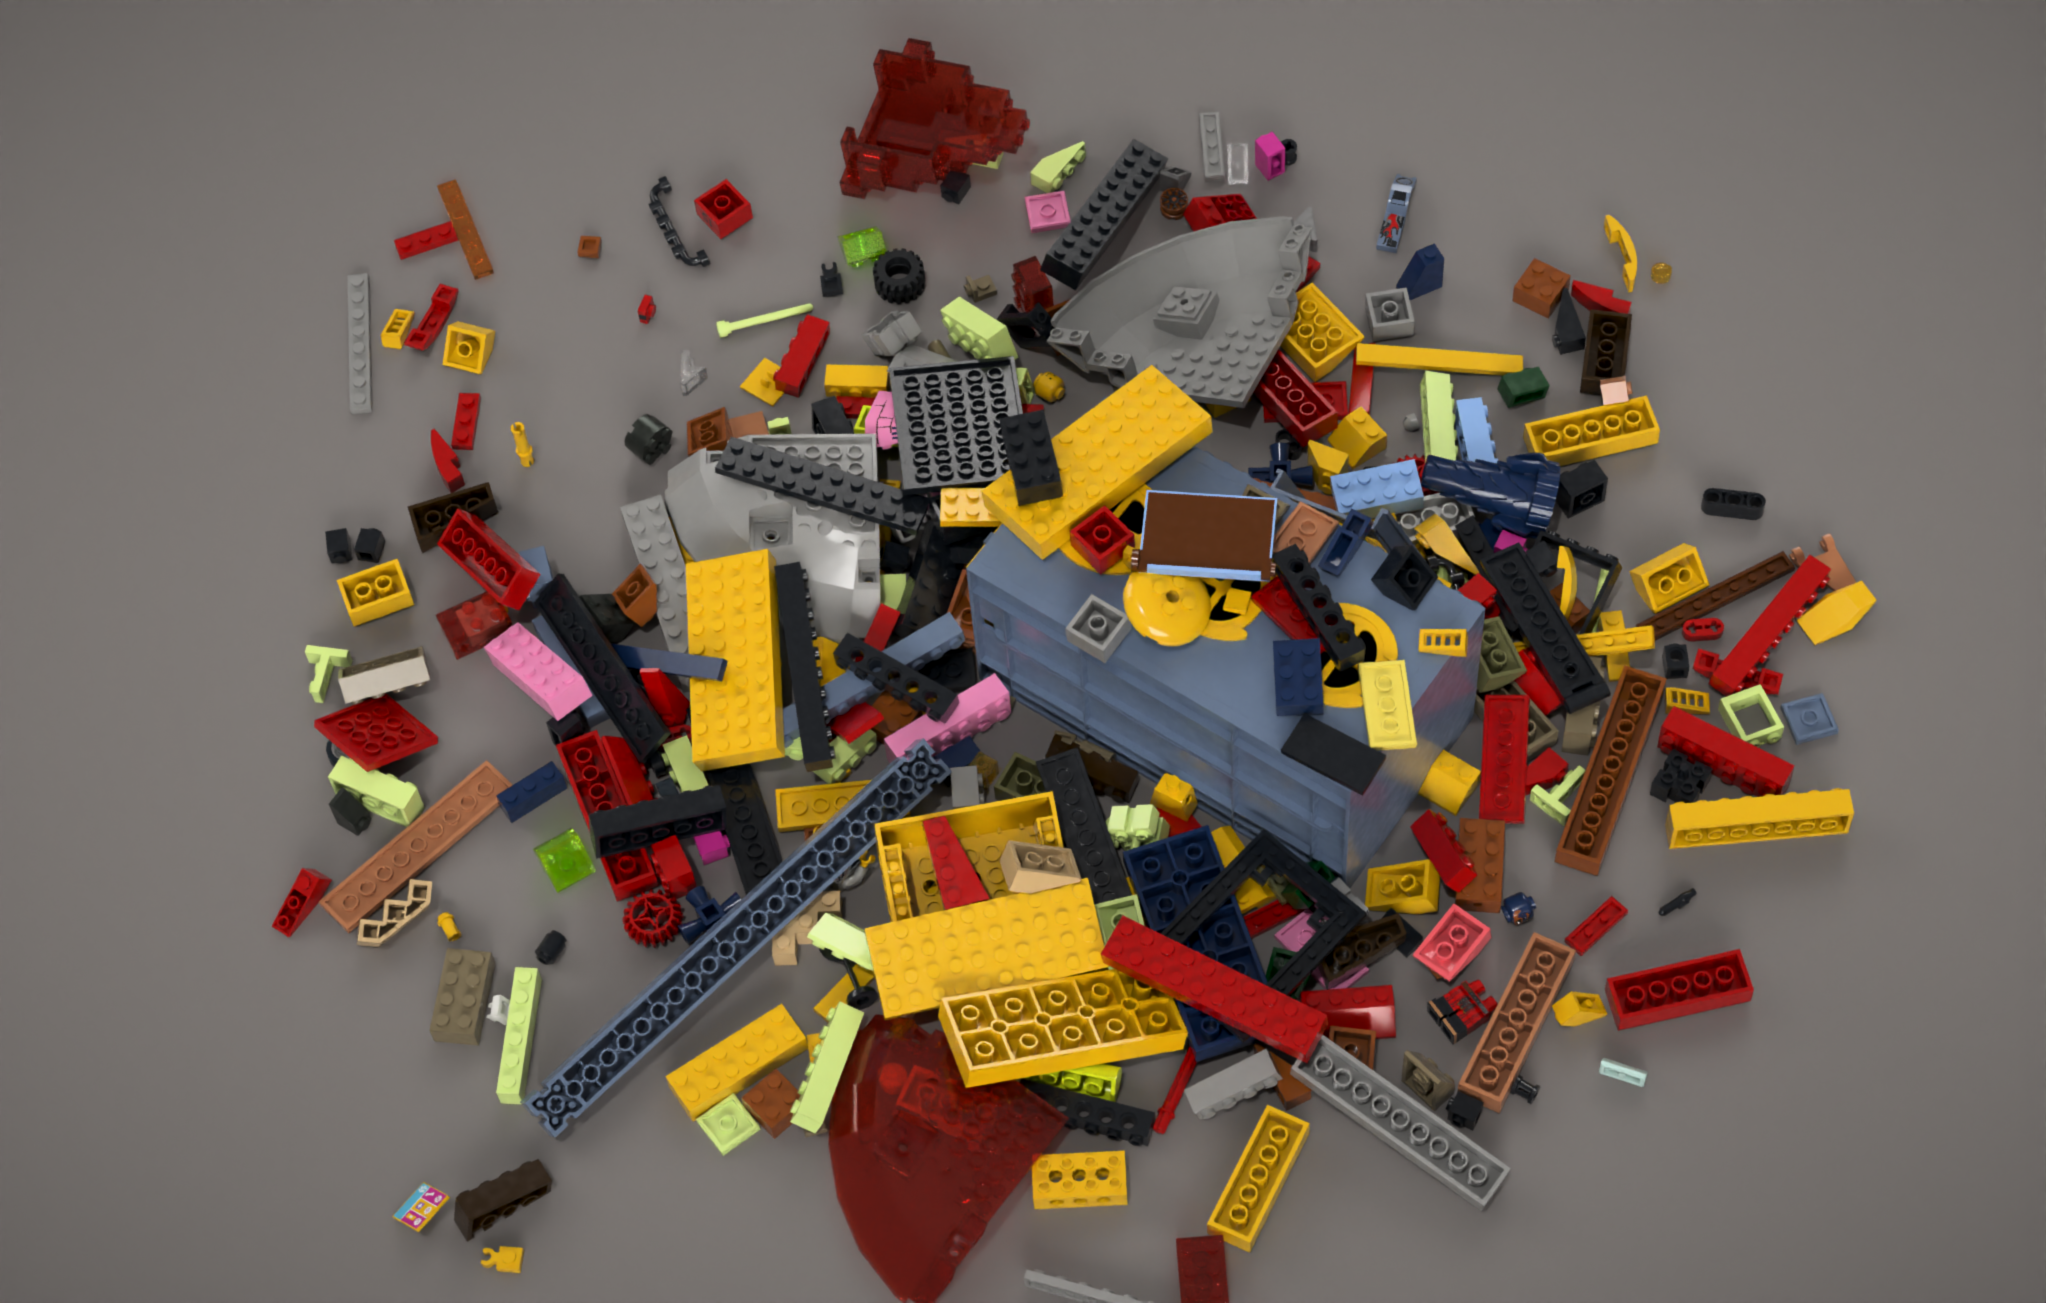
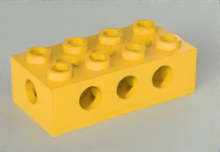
[1031,1151,1128,1209]

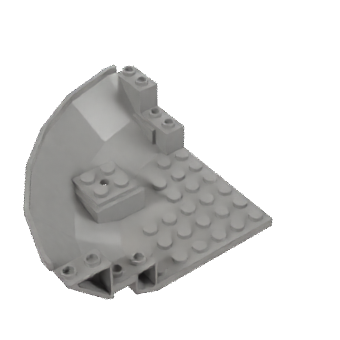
[1047,216,1312,408]
[665,434,880,644]

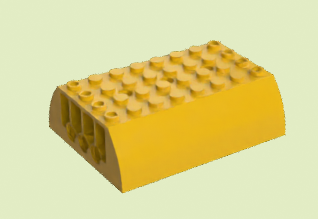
[874,791,1063,922]

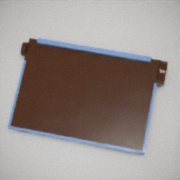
[1131,490,1277,582]

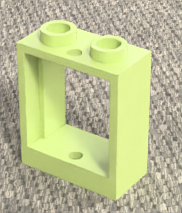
[1718,684,1784,748]

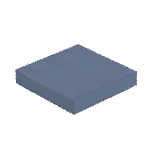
[1780,693,1839,745]

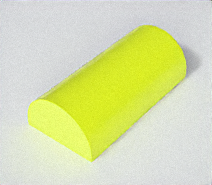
[1025,1063,1122,1102]

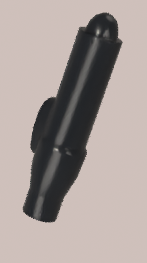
[1658,888,1697,916]

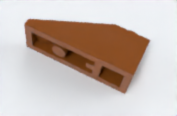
[1254,1043,1311,1111]

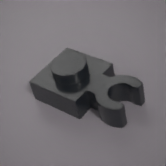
[820,262,843,297]

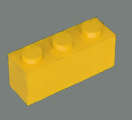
[824,364,890,398]

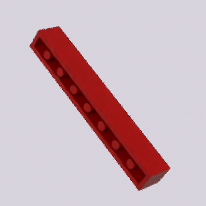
[1708,555,1831,697]

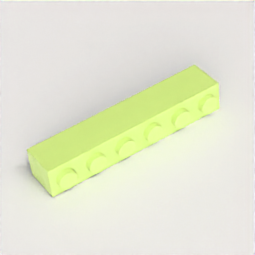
[1420,371,1458,463]
[496,967,542,1104]
[790,1001,864,1133]

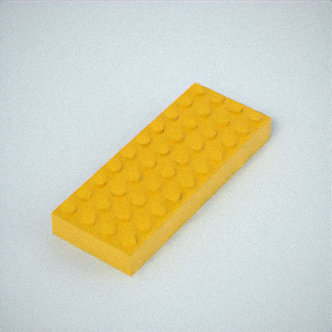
[982,365,1213,560]
[686,549,785,771]
[864,878,1109,1020]
[938,969,1188,1088]

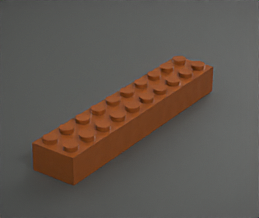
[1555,665,1667,876]

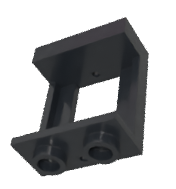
[997,302,1055,348]

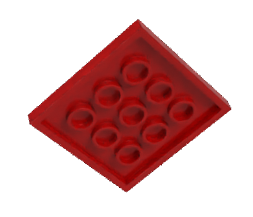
[314,693,438,772]

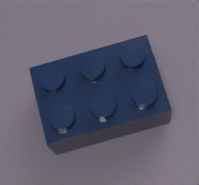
[1273,638,1323,716]

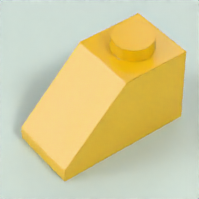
[1552,991,1607,1027]

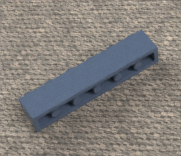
[532,615,610,728]

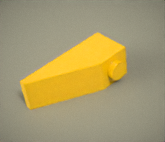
[1598,610,1630,682]

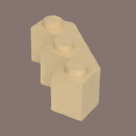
[357,879,432,947]
[772,891,842,966]

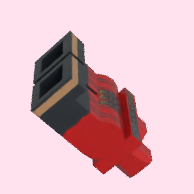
[1427,979,1498,1045]

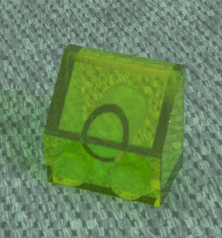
[837,226,886,267]
[532,828,596,893]

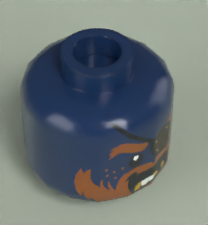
[1501,892,1536,925]

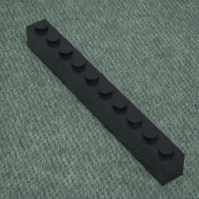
[774,562,836,772]

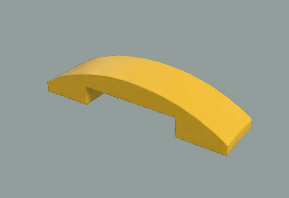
[1604,215,1637,293]
[1557,546,1577,620]

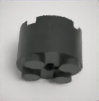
[625,414,673,465]

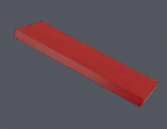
[1479,695,1530,824]

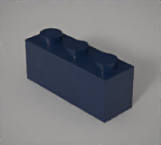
[496,761,567,823]

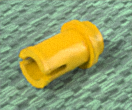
[437,912,462,942]

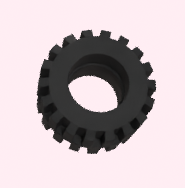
[873,248,925,304]

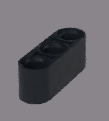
[1701,488,1766,520]

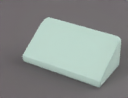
[1599,1058,1648,1087]

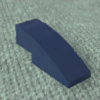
[1318,509,1374,577]

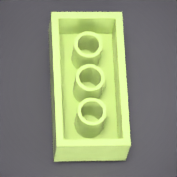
[940,297,1018,360]
[328,756,425,827]

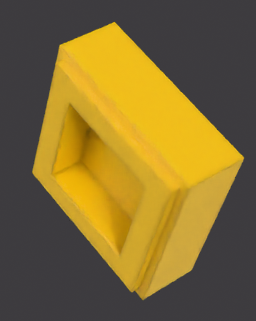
[1223,587,1251,615]

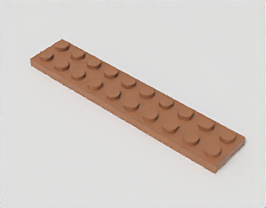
[319,760,512,933]

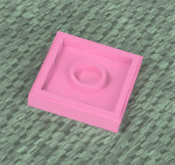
[1025,191,1071,233]

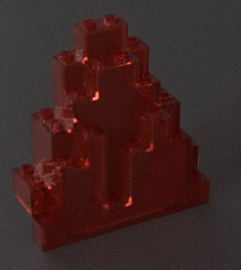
[839,38,1030,199]

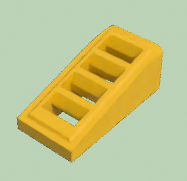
[381,309,415,349]
[1418,629,1468,657]
[1664,687,1710,714]

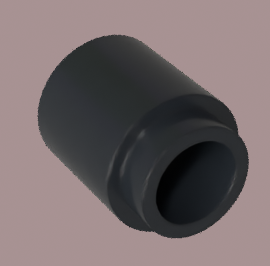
[535,930,567,965]

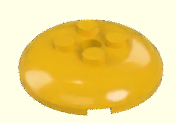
[1123,572,1211,646]

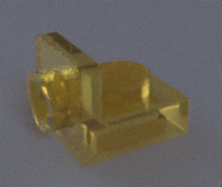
[969,752,999,790]

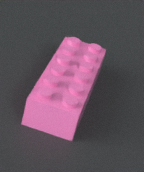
[484,622,592,721]
[884,673,1011,763]

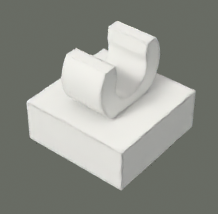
[486,995,510,1025]

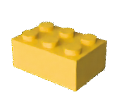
[337,559,414,627]

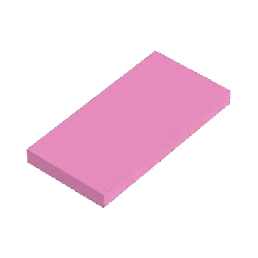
[1274,908,1369,990]

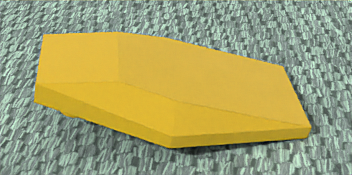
[1796,581,1877,646]

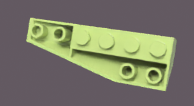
[807,913,873,971]

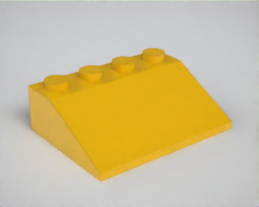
[1280,282,1364,382]

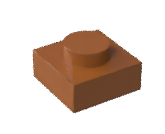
[578,236,602,258]

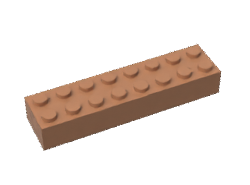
[1457,932,1576,1114]

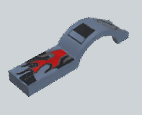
[1376,174,1417,253]

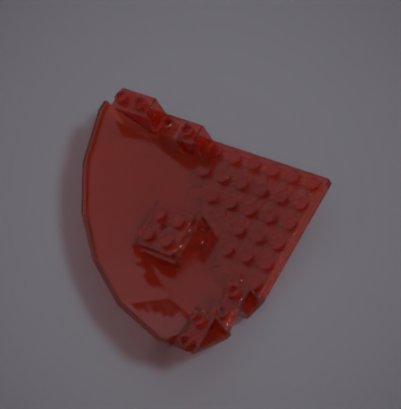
[828,1014,1069,1303]

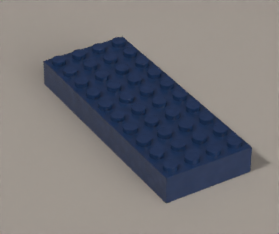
[1123,825,1268,1062]

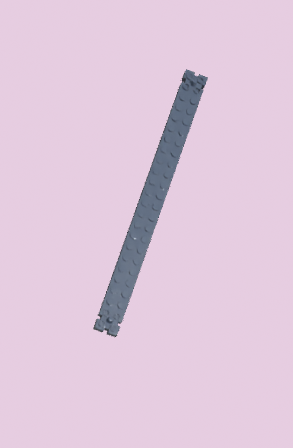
[520,738,952,1137]

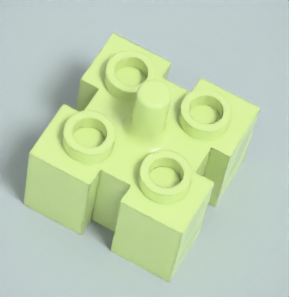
[1108,804,1170,851]

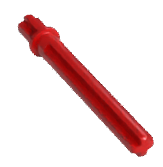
[1152,1046,1197,1134]

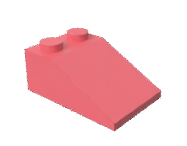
[1413,903,1491,982]

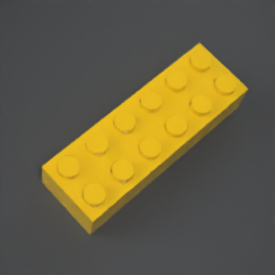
[1523,395,1660,466]
[665,1003,808,1122]
[1207,1105,1310,1253]

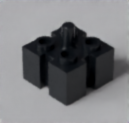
[1650,749,1713,803]

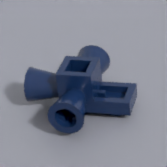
[1248,443,1312,486]
[677,886,741,945]

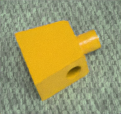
[1150,773,1198,822]

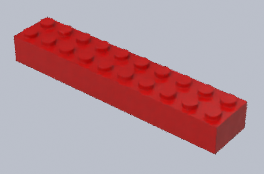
[1101,915,1329,1063]

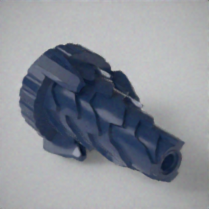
[1420,453,1560,539]

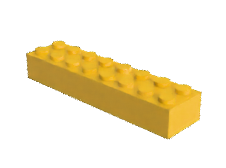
[1665,788,1854,849]

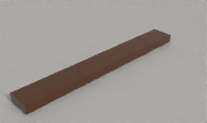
[1636,551,1795,641]

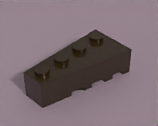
[408,482,498,554]
[1045,734,1139,803]
[1318,913,1407,990]
[454,1159,552,1242]

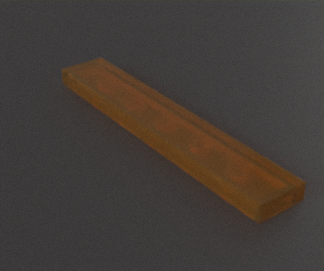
[437,179,494,280]

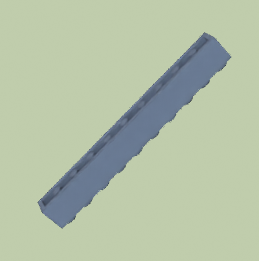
[783,612,965,748]

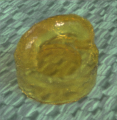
[1651,262,1672,284]

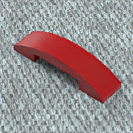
[404,284,459,351]
[1692,648,1784,694]

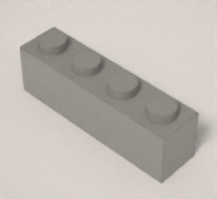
[1184,1049,1283,1120]

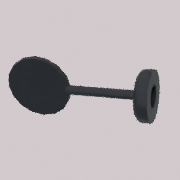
[819,948,878,1010]

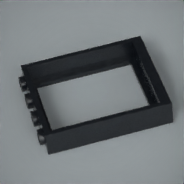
[1499,530,1622,637]

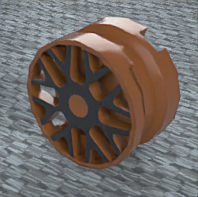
[1160,188,1188,220]

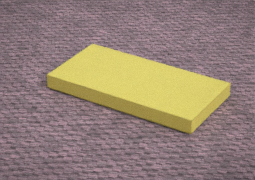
[1357,660,1417,751]

